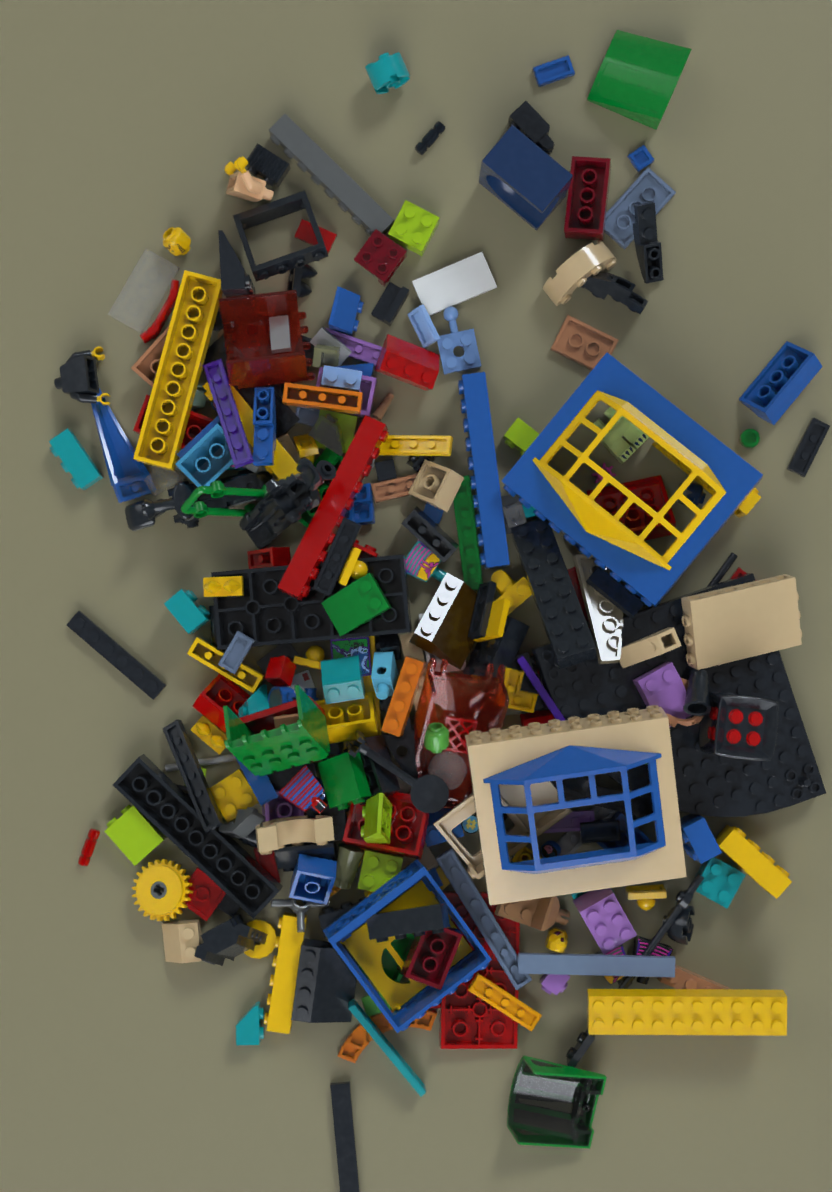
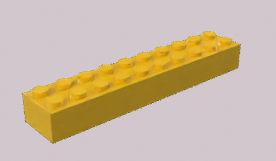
[133,270,223,471]
[587,989,787,1036]

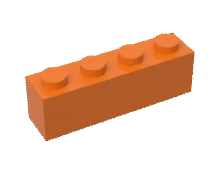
[282,383,363,415]
[381,656,427,737]

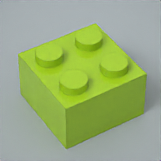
[388,200,440,256]
[357,849,403,892]

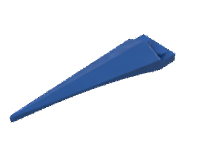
[91,388,156,503]

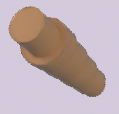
[372,393,394,421]

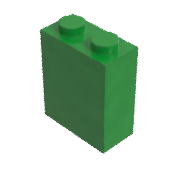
[318,752,371,810]

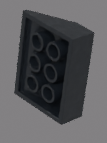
[218,230,256,305]
[291,938,359,1023]

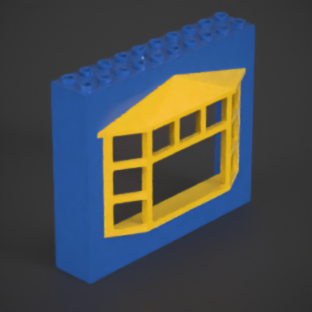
[502,353,763,607]

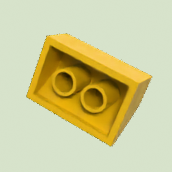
[315,692,378,744]

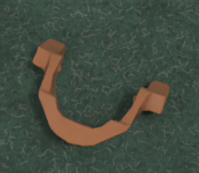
[666,678,704,727]

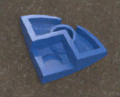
[344,483,375,525]

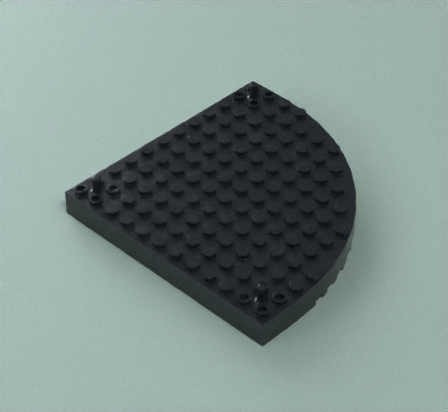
[531,573,826,817]

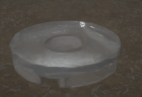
[428,751,467,790]

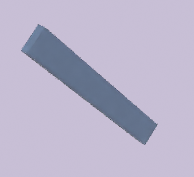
[435,848,532,990]
[518,953,675,977]

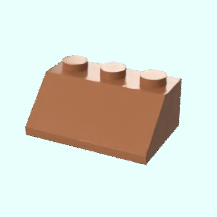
[131,326,169,388]

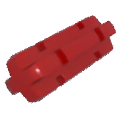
[78,829,100,866]

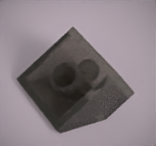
[308,414,346,456]

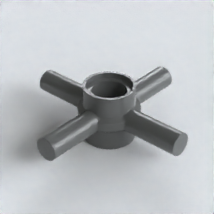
[271,898,329,933]

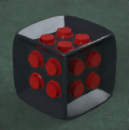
[699,692,779,761]

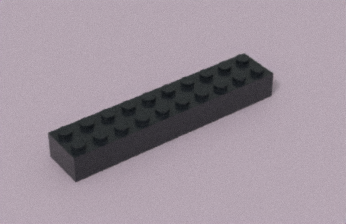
[113,754,283,919]

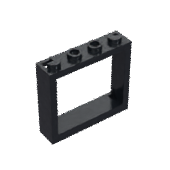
[233,190,328,282]

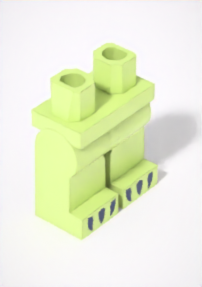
[593,407,649,464]

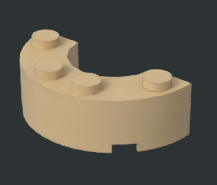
[543,240,617,306]
[255,815,334,855]

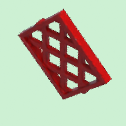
[444,716,478,754]

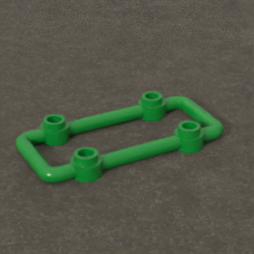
[181,481,267,518]

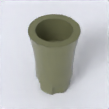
[334,844,365,890]

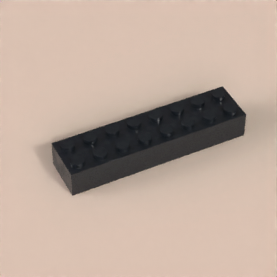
[511,519,597,670]

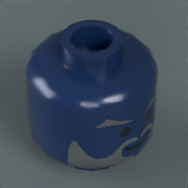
[678,482,706,506]

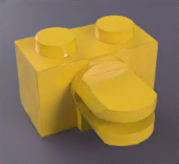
[490,570,532,616]

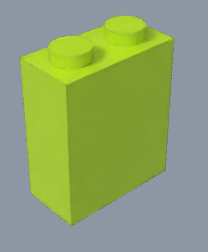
[104,804,166,866]

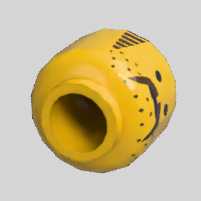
[163,227,191,256]

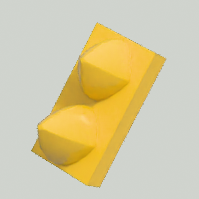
[293,433,319,464]
[203,576,244,597]
[191,715,227,755]

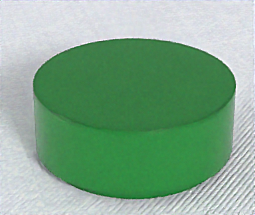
[740,429,760,448]

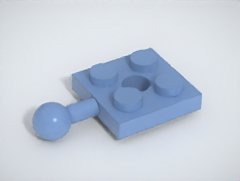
[437,306,481,375]

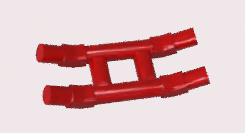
[140,280,180,344]

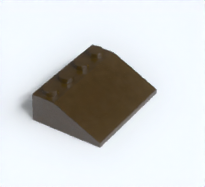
[409,573,477,670]

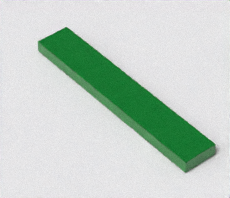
[453,475,483,590]

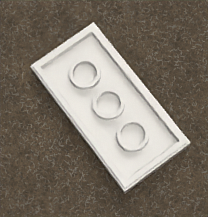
[412,252,497,316]

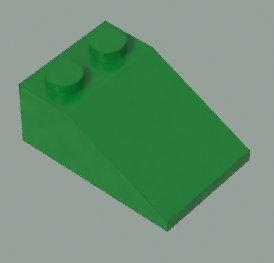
[322,573,391,637]

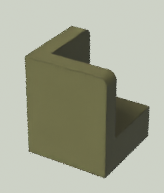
[312,344,340,368]

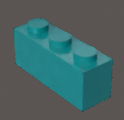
[49,428,104,490]

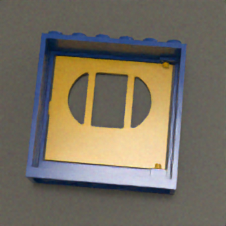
[323,859,492,1033]

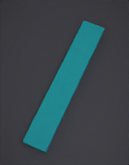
[348,999,426,1097]

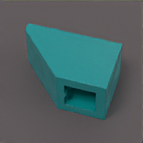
[236,1002,265,1045]

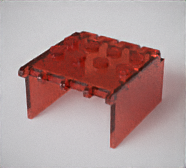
[219,290,315,389]

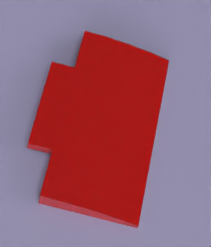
[430,891,520,1049]

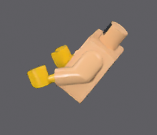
[224,156,274,202]

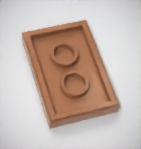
[550,315,619,370]

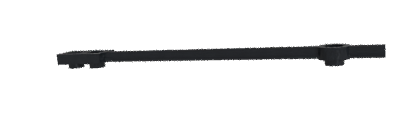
[566,873,704,1068]

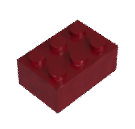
[401,926,463,990]

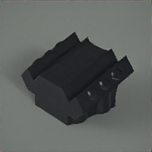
[194,914,268,966]

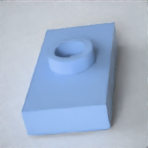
[407,304,440,348]

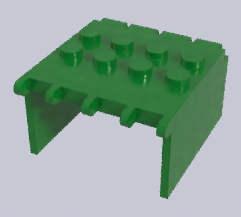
[223,685,330,777]

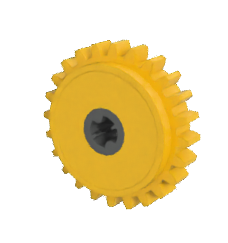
[132,859,193,921]

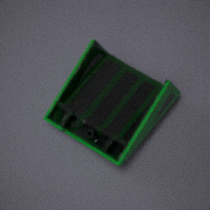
[507,1055,607,1149]

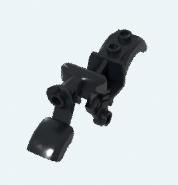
[239,458,336,550]
[125,469,273,531]

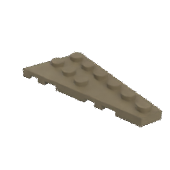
[573,554,626,665]

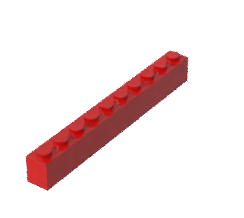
[278,415,389,601]

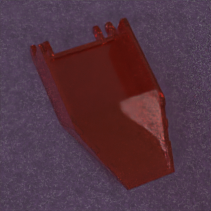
[414,658,509,809]

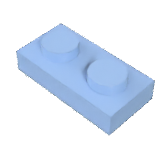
[321,365,363,391]

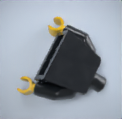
[54,346,111,406]

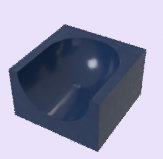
[479,125,573,231]

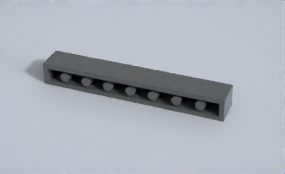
[269,114,394,237]

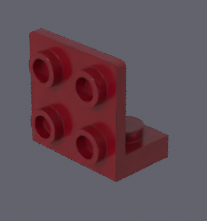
[354,229,407,287]

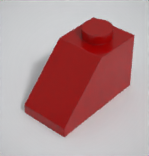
[247,547,291,569]

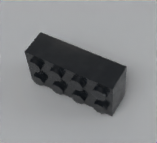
[460,616,530,697]

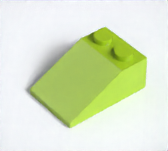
[361,793,392,844]

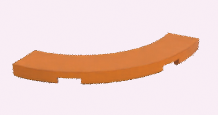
[337,1009,437,1063]

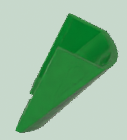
[587,30,692,130]

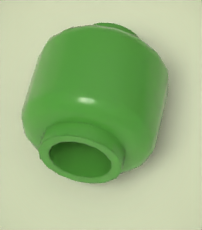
[424,723,449,753]

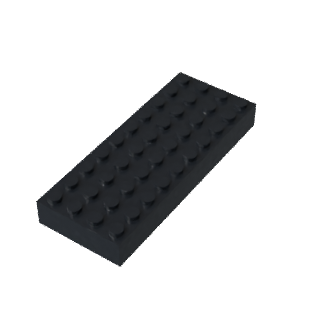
[211,554,412,650]

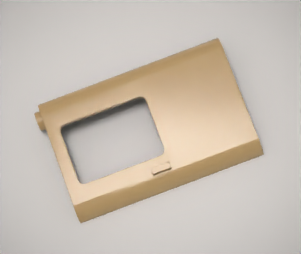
[433,781,573,880]

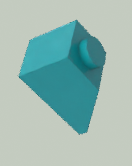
[238,684,269,718]

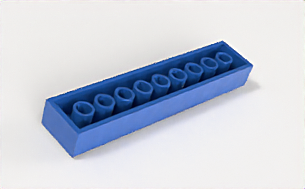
[458,372,510,569]

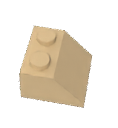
[408,459,464,512]
[162,919,203,963]

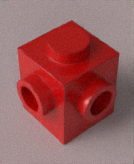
[265,656,296,687]

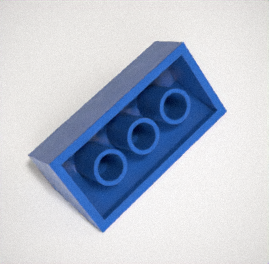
[739,341,823,425]

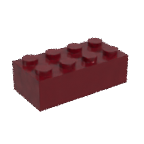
[564,156,611,241]

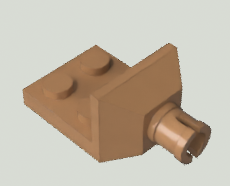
[495,896,570,931]

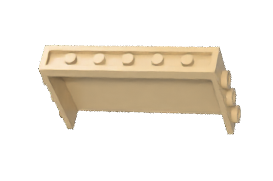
[681,574,802,670]

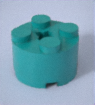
[365,52,410,94]

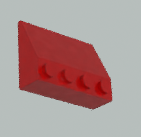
[586,475,676,541]
[342,792,429,860]

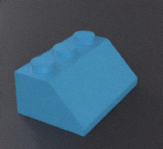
[176,423,233,487]

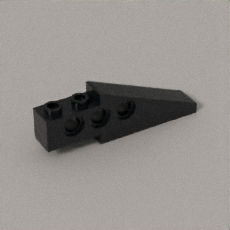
[379,696,428,779]

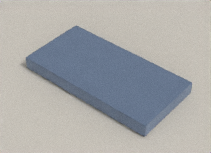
[604,167,676,250]

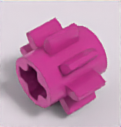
[591,463,616,484]

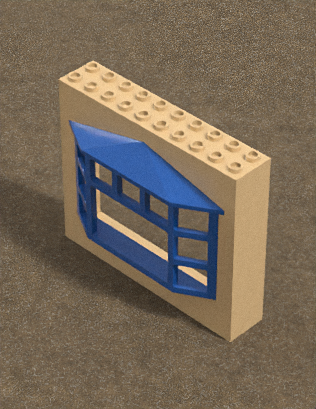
[465,705,687,905]

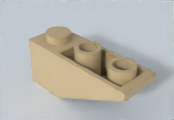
[619,627,681,668]

